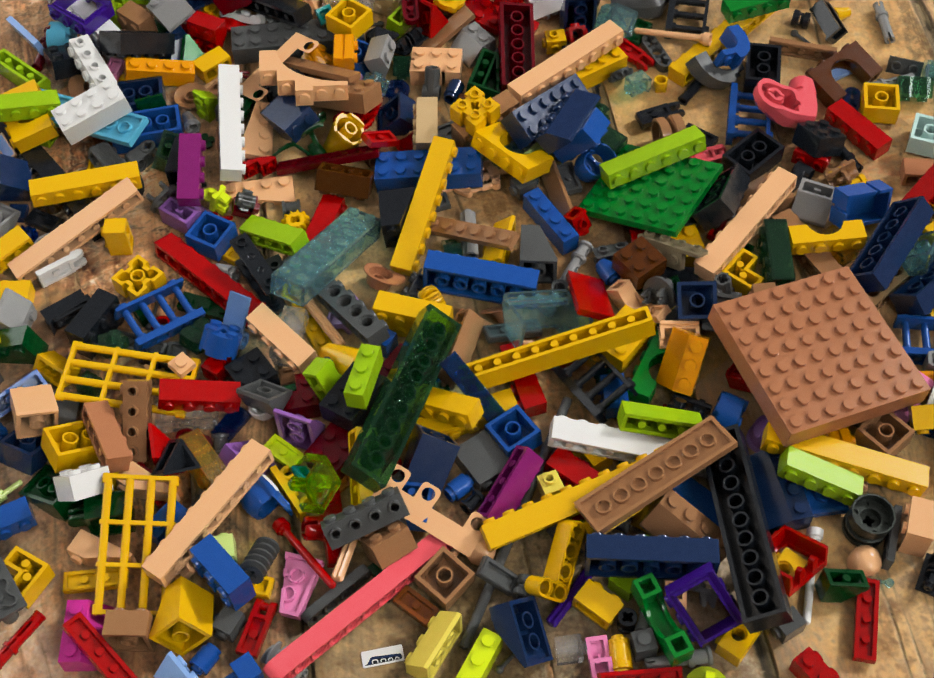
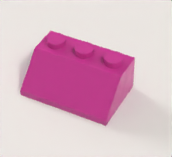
[58,599,115,672]

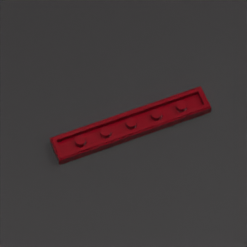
[276,145,381,176]

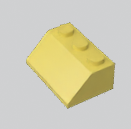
[404,611,463,678]

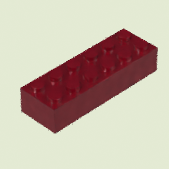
[497,2,535,93]

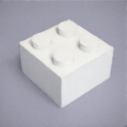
[53,463,114,502]

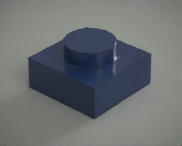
[9,204,29,223]

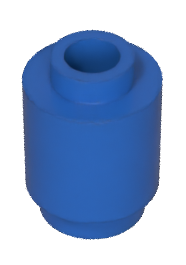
[595,258,621,286]
[443,473,474,502]
[189,642,221,677]

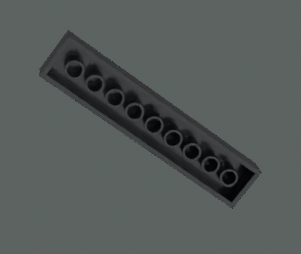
[706,424,794,634]

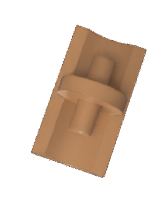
[824,159,859,187]

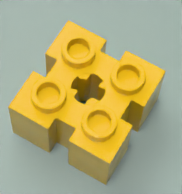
[450,85,500,136]
[111,254,167,301]

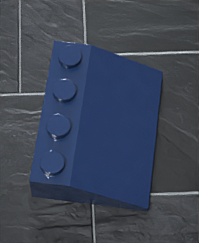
[750,450,814,535]

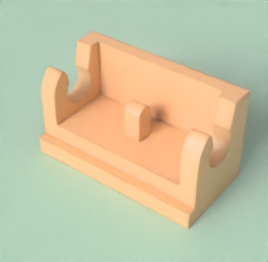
[658,320,700,349]

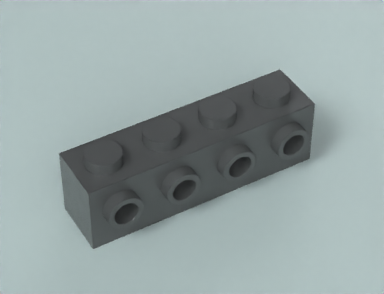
[320,487,410,551]

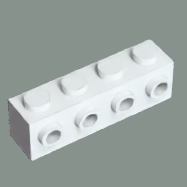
[67,34,117,88]

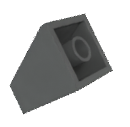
[519,224,558,284]

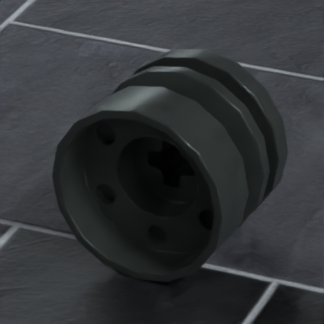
[842,493,896,547]

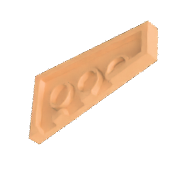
[242,101,273,159]
[222,175,296,205]

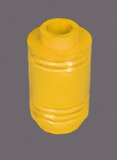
[608,634,633,671]

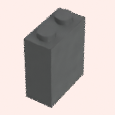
[454,429,509,493]

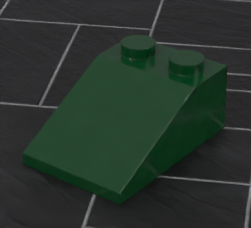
[18,464,84,522]

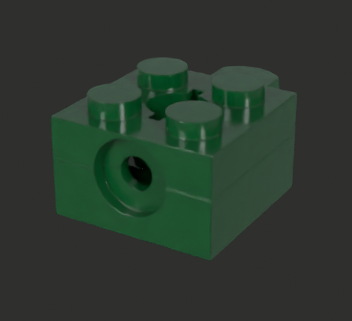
[68,491,135,537]

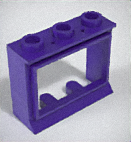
[48,0,115,36]
[664,561,743,648]

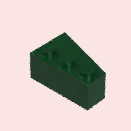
[466,48,500,99]
[0,325,49,364]

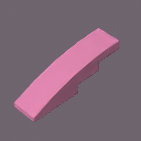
[584,635,614,678]

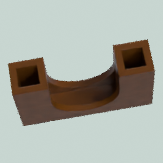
[805,41,883,108]

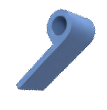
[223,291,251,350]

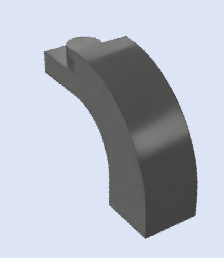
[685,51,745,90]

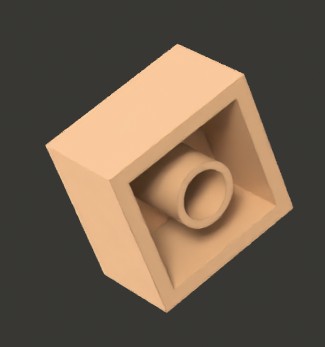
[897,496,934,558]

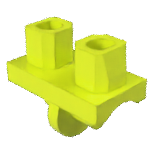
[204,184,232,216]

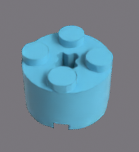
[46,21,78,47]

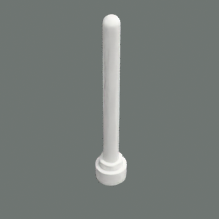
[803,526,824,625]

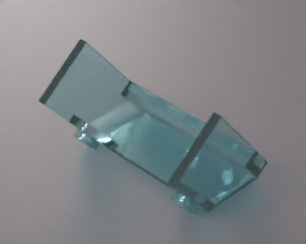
[502,289,593,348]

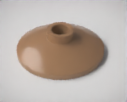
[174,83,207,109]

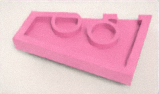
[279,551,325,621]

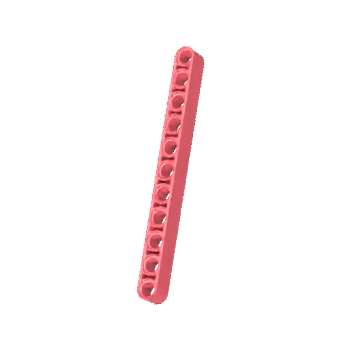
[263,534,453,678]

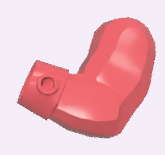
[753,75,818,130]

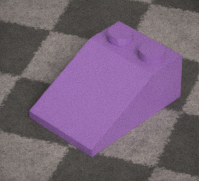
[273,408,325,450]

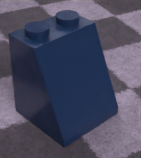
[260,95,320,143]
[0,154,32,201]
[401,423,460,492]

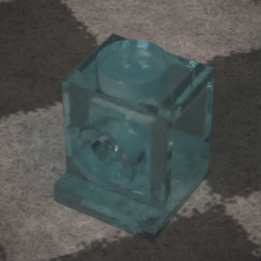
[624,69,652,97]

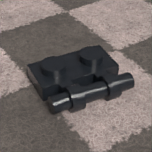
[667,392,713,420]

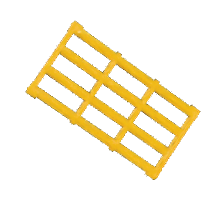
[54,340,201,419]
[91,473,179,616]

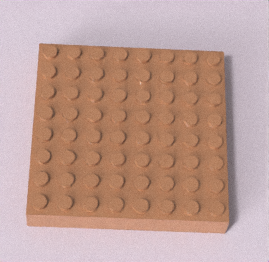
[707,266,931,447]

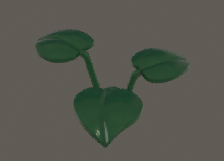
[272,111,327,157]

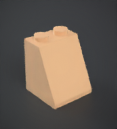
[10,384,59,439]

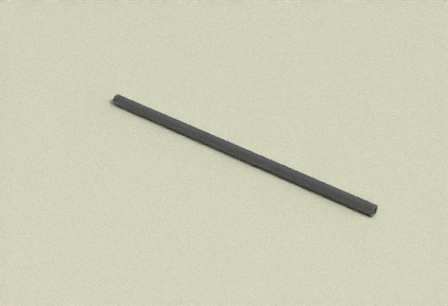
[459,397,573,651]

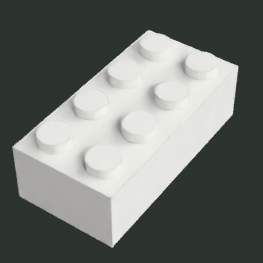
[51,77,133,146]

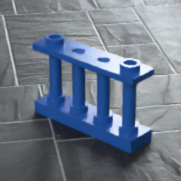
[725,82,773,145]
[114,277,206,351]
[893,314,934,365]

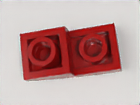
[242,156,278,180]

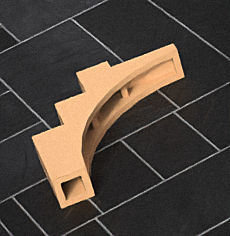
[259,50,349,106]

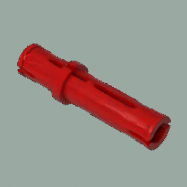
[0,610,46,670]

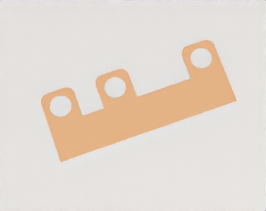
[241,32,319,101]
[372,464,486,557]

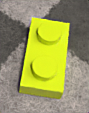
[263,433,305,472]

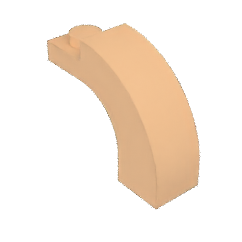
[606,279,671,323]

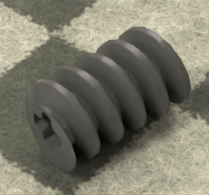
[240,537,280,584]

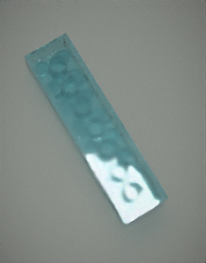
[270,207,381,307]

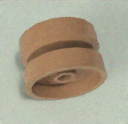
[651,113,686,142]

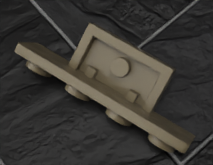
[637,230,708,271]

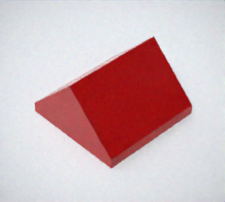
[416,0,449,38]

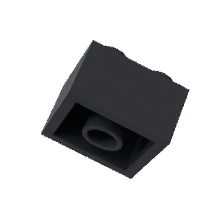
[792,120,847,158]
[224,347,281,386]

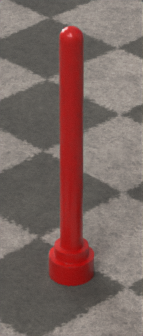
[272,517,336,589]

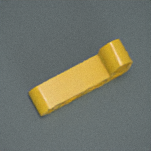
[524,519,585,603]

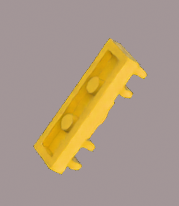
[270,465,315,523]

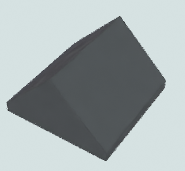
[236,379,293,416]

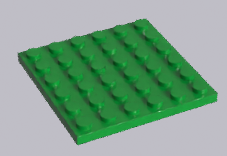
[578,144,723,238]

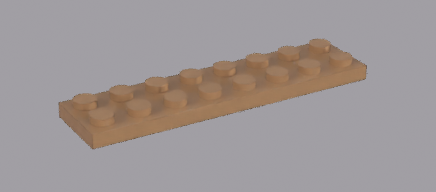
[574,415,738,533]

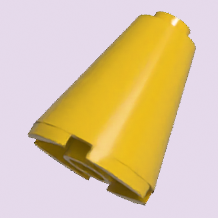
[323,113,366,153]
[320,343,359,375]

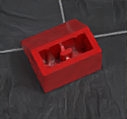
[186,10,227,53]

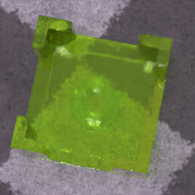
[288,453,342,514]

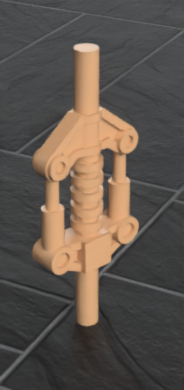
[442,160,509,198]

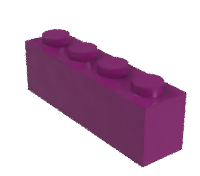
[176,133,206,207]
[477,445,545,519]

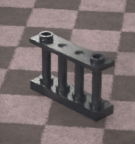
[664,0,709,39]
[229,232,288,315]
[551,353,638,424]

